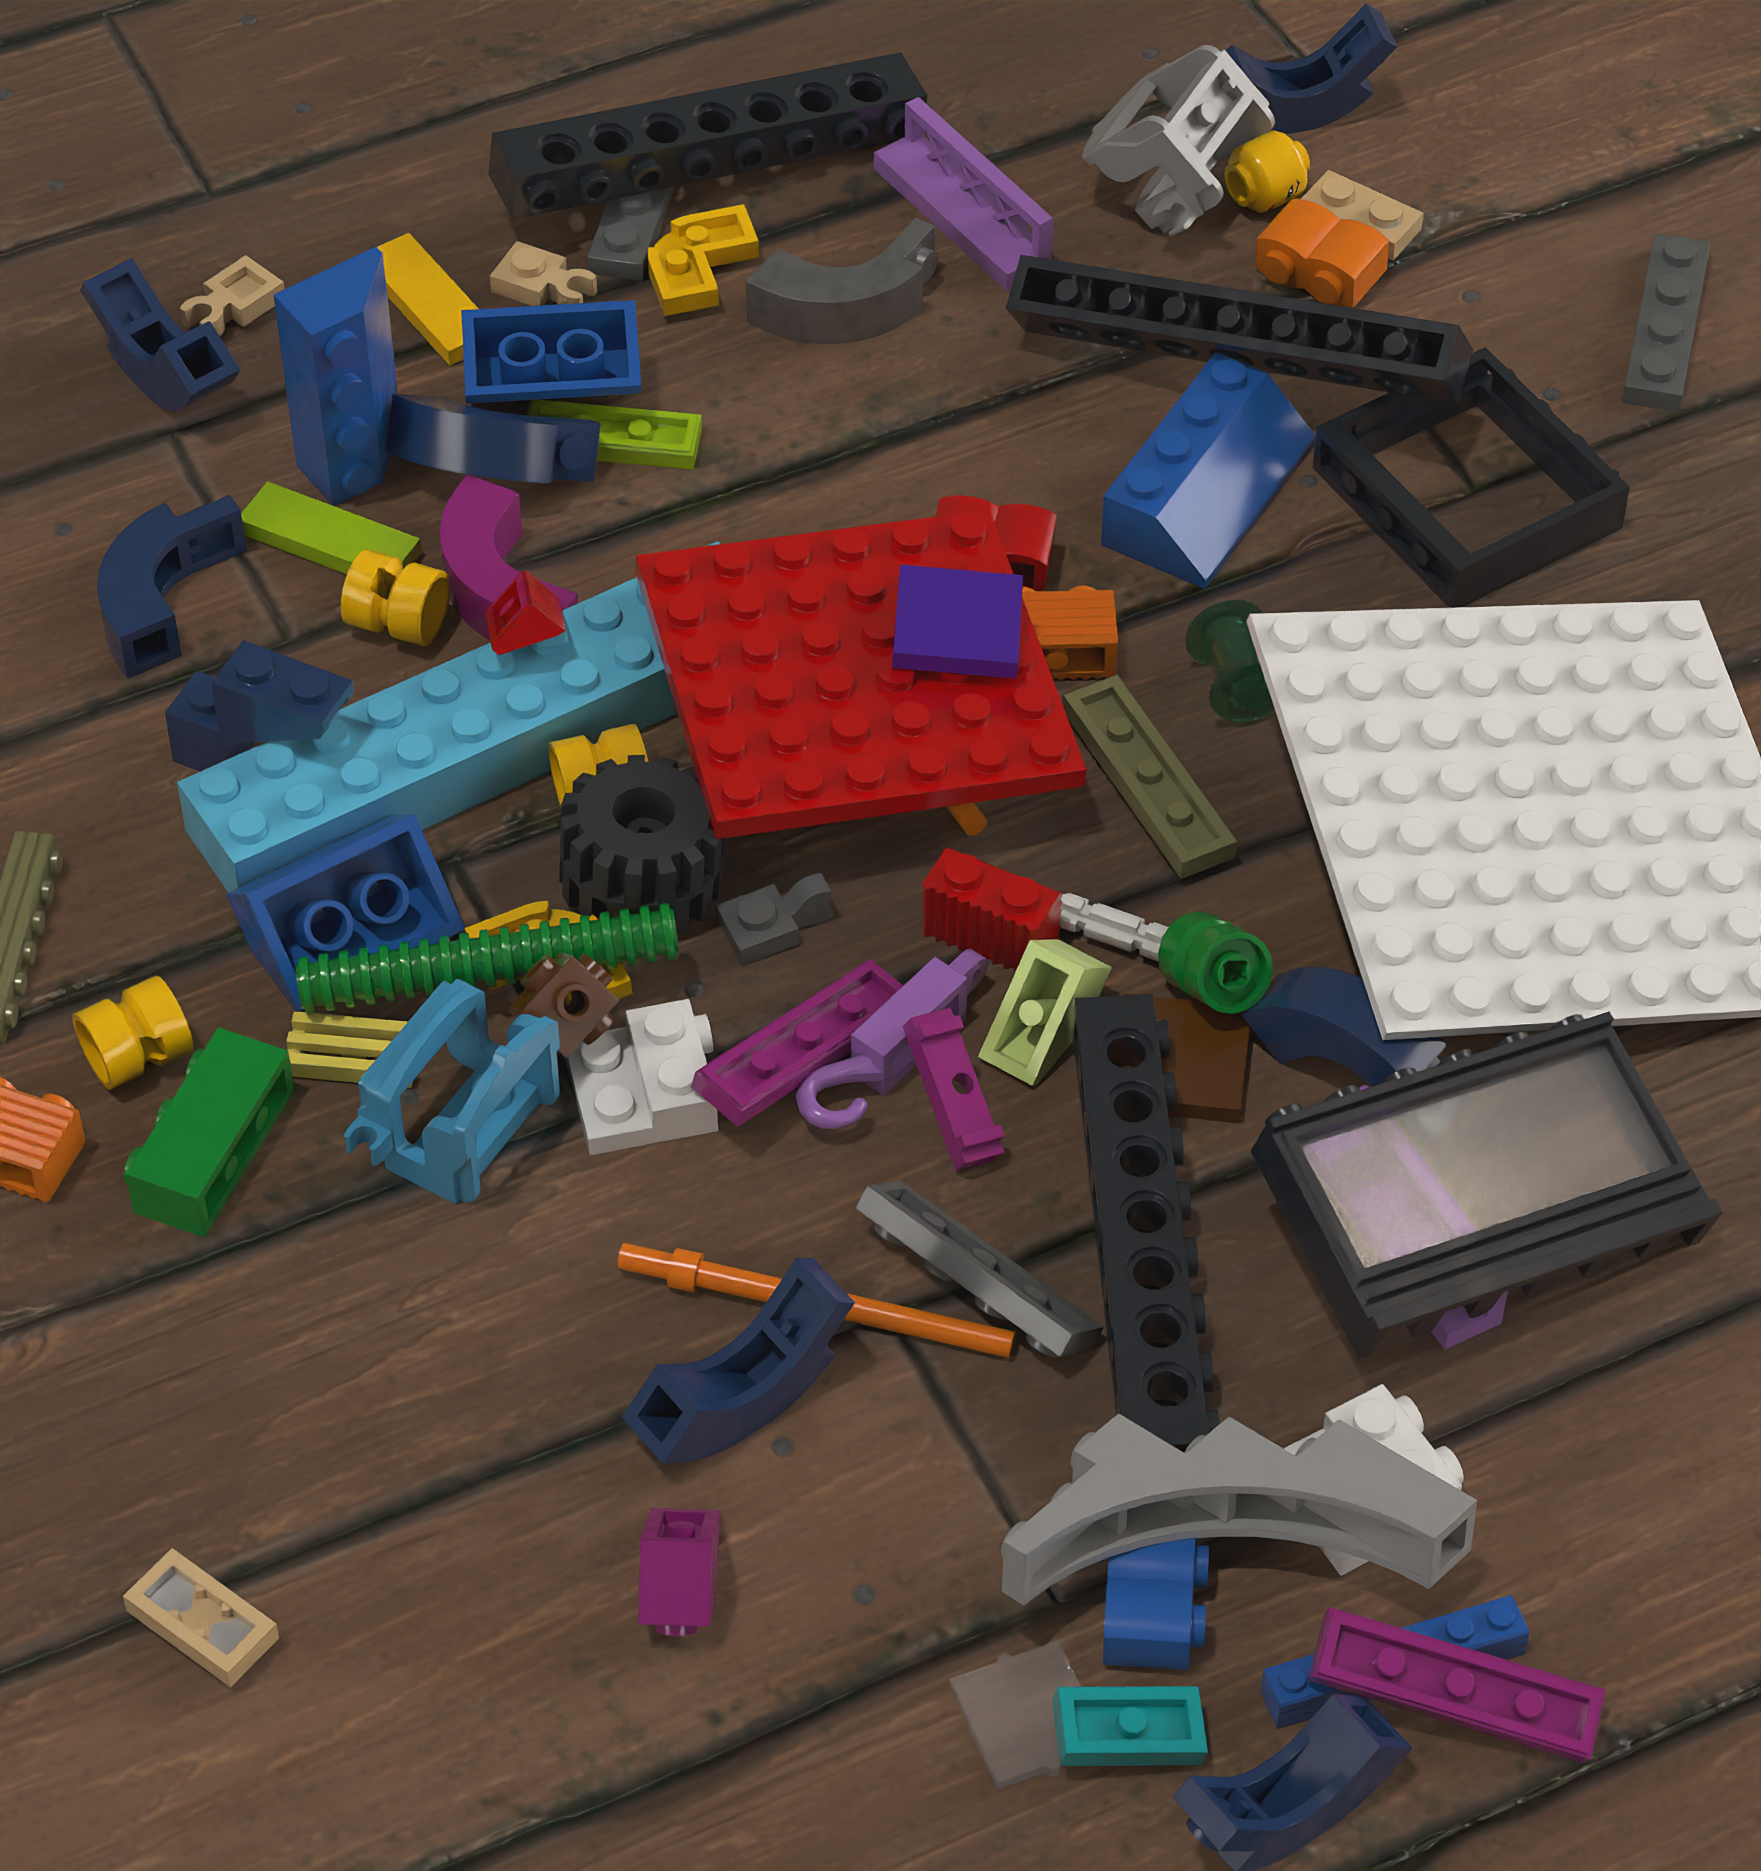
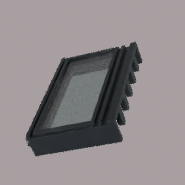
[1251,1011,1723,1360]

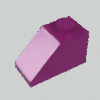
[638,1508,721,1636]

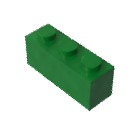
[124,1027,295,1238]

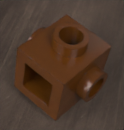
[507,952,619,1058]

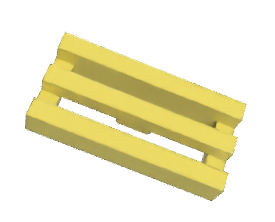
[286,1011,413,1088]

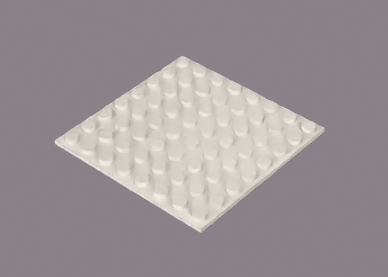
[1246,600,1761,1040]

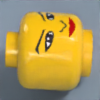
[1224,130,1310,213]

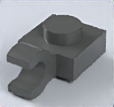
[716,873,834,966]

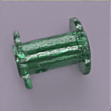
[1185,600,1275,722]

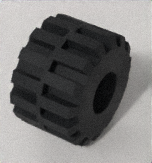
[559,755,725,934]

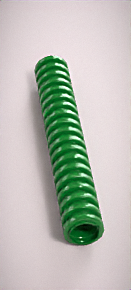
[295,903,679,1015]

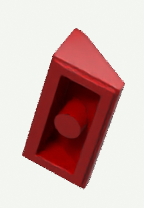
[485,570,566,655]

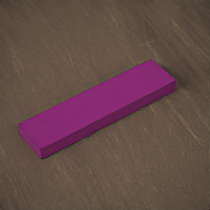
[691,959,903,1127]
[1308,1607,1606,1763]

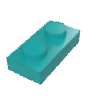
[1052,1686,1208,1766]

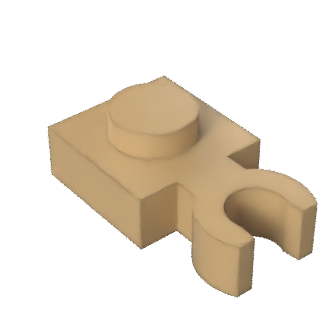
[490,241,597,306]
[180,255,285,336]

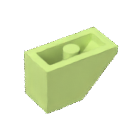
[978,939,1112,1086]

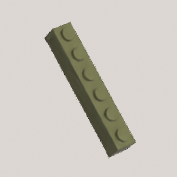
[0,831,63,1043]

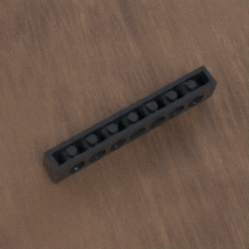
[488,52,928,220]
[1006,255,1473,404]
[1072,994,1220,1453]

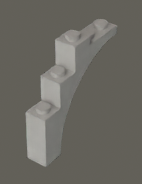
[1001,1413,1477,1606]

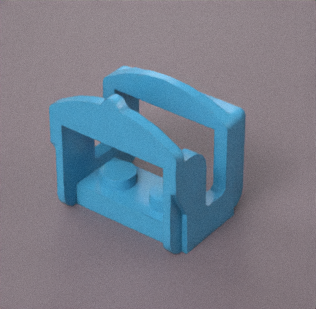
[344,979,560,1204]

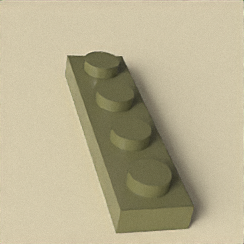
[1063,675,1237,879]

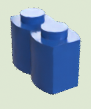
[1103,1538,1209,1670]

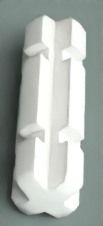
[1059,893,1169,962]

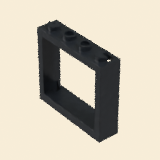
[1312,347,1630,608]

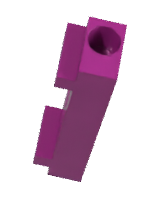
[902,1008,1005,1171]

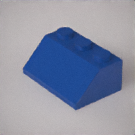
[461,300,642,404]
[226,814,465,1011]

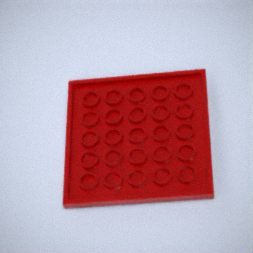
[635,509,1087,839]

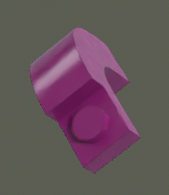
[440,474,578,640]

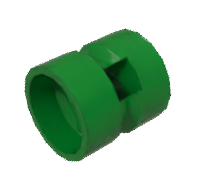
[1158,911,1273,1014]

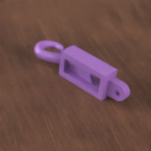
[796,948,989,1129]

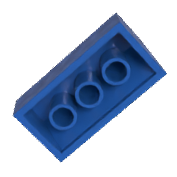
[273,246,398,506]
[1101,352,1315,589]

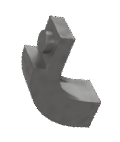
[746,218,938,344]

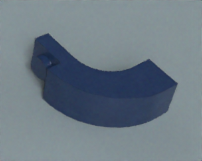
[1226,3,1398,134]
[80,258,241,411]
[386,394,600,483]
[97,495,247,679]
[1241,967,1470,1145]
[622,1258,855,1463]
[1172,1694,1413,1871]

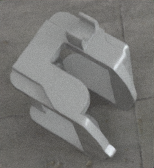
[1082,45,1275,237]

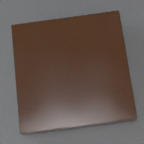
[1118,993,1250,1123]

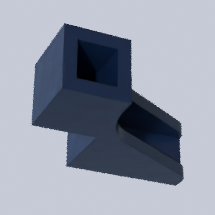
[165,640,354,771]

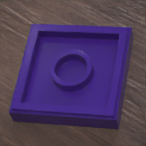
[892,565,1023,679]

